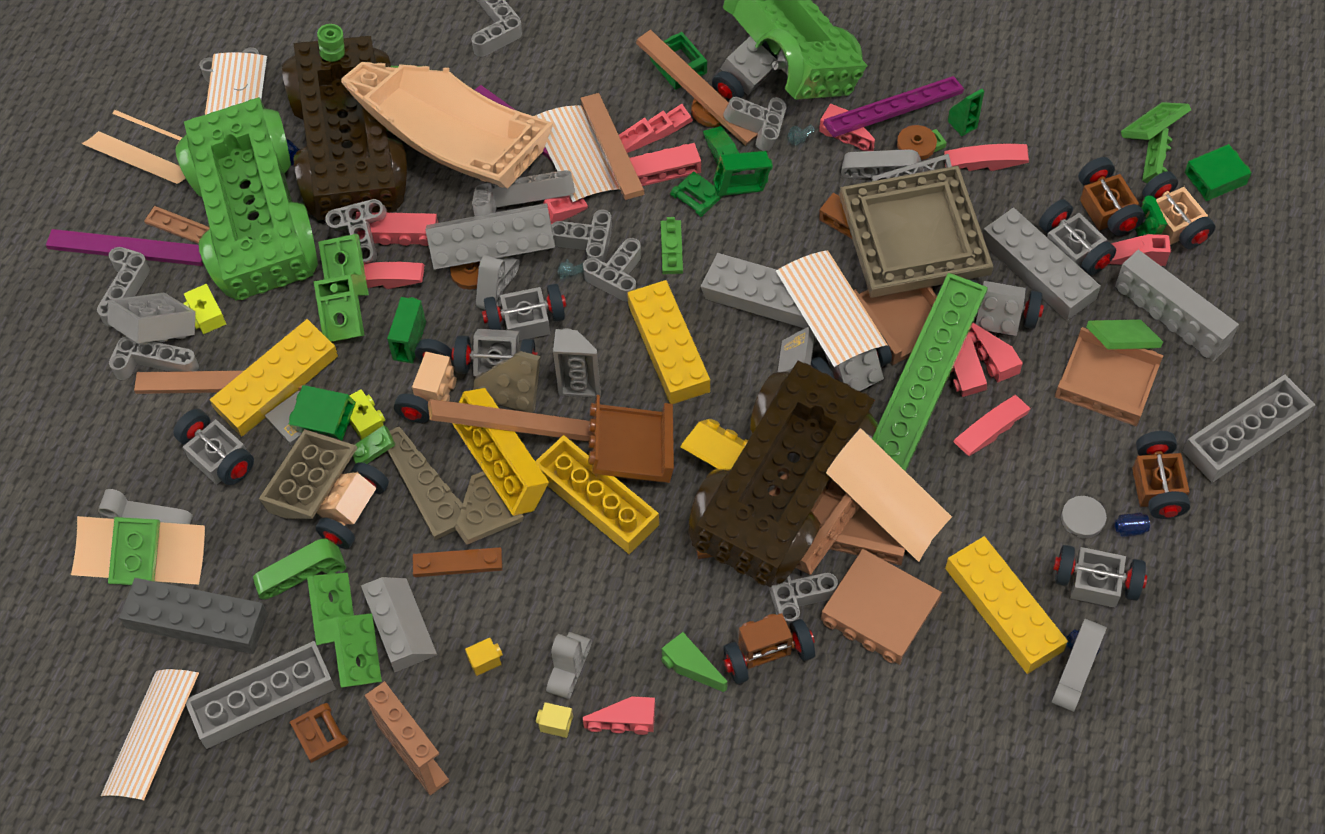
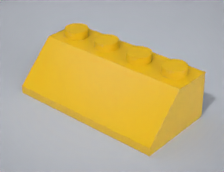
[681,419,748,469]

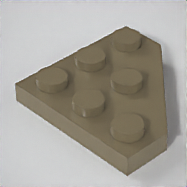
[473,351,541,413]
[455,471,524,545]

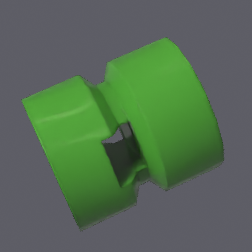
[317,24,345,62]

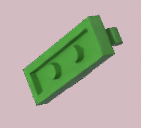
[1142,128,1172,183]
[661,217,683,274]

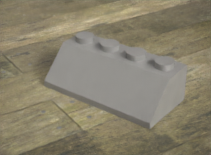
[553,328,601,397]
[361,577,437,672]

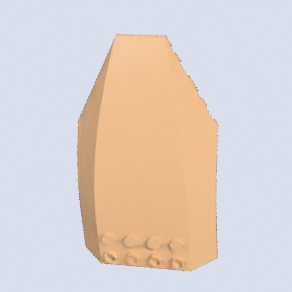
[341,62,553,189]

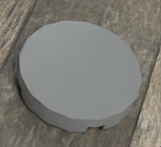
[1061,496,1107,538]

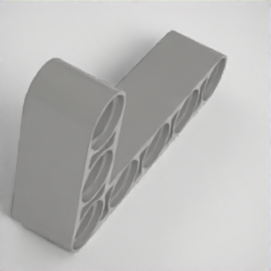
[471,0,522,57]
[472,170,575,216]

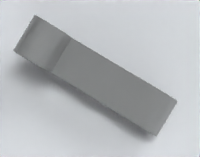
[841,150,924,179]
[97,247,150,327]
[109,337,199,380]
[98,489,193,524]
[1051,619,1107,712]

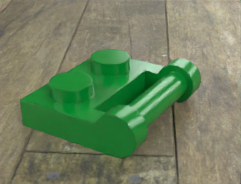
[670,171,723,217]
[1135,195,1167,237]

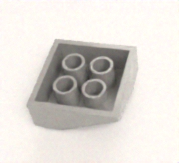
[108,293,195,345]

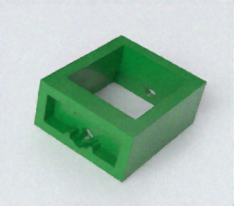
[650,32,707,90]
[713,151,773,196]

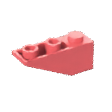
[819,103,875,151]
[1109,234,1171,266]
[969,323,1023,383]
[583,697,655,735]

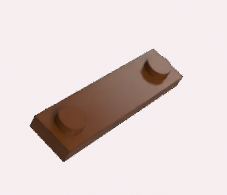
[413,547,503,577]

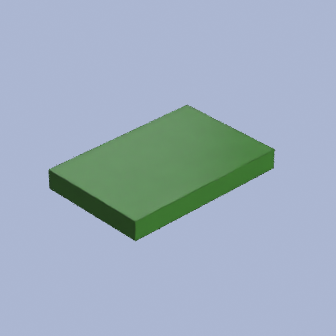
[1121,102,1191,140]
[1086,320,1163,350]
[108,517,160,585]

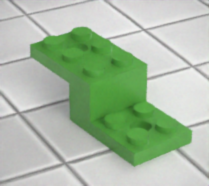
[314,234,369,342]
[307,573,382,688]

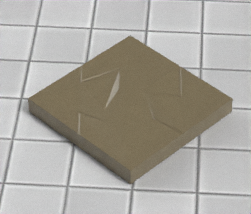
[839,166,993,298]

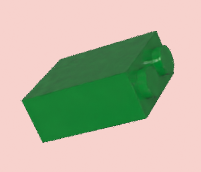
[1184,144,1252,201]
[387,297,426,364]
[288,385,356,441]

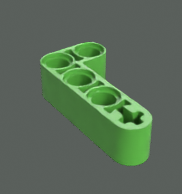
[253,539,346,599]

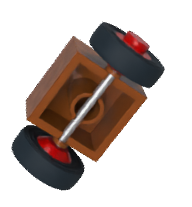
[1078,157,1145,236]
[1132,431,1190,519]
[723,613,815,684]

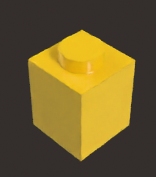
[465,638,503,676]

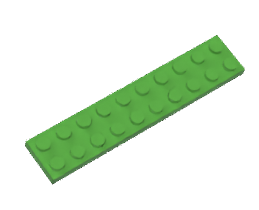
[872,273,988,472]

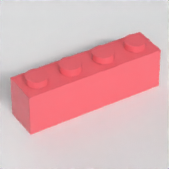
[629,143,701,186]
[355,212,438,246]
[951,333,987,397]

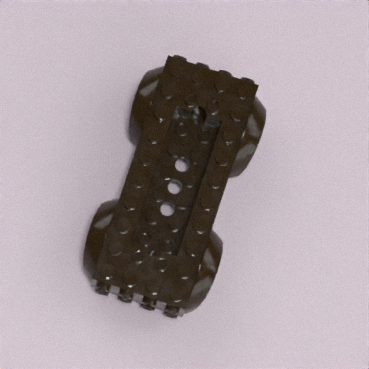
[282,36,407,220]
[689,360,878,588]

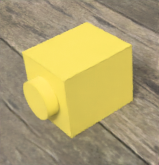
[536,703,573,738]

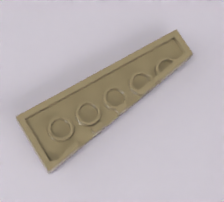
[387,427,462,540]

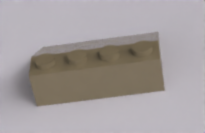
[259,429,357,519]

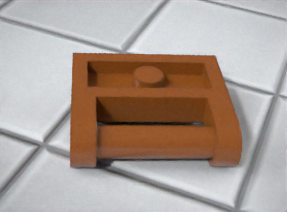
[290,703,349,763]

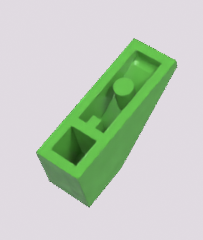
[661,632,727,692]

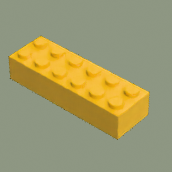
[627,280,710,404]
[210,319,338,437]
[452,388,549,516]
[535,435,659,554]
[945,536,1068,674]

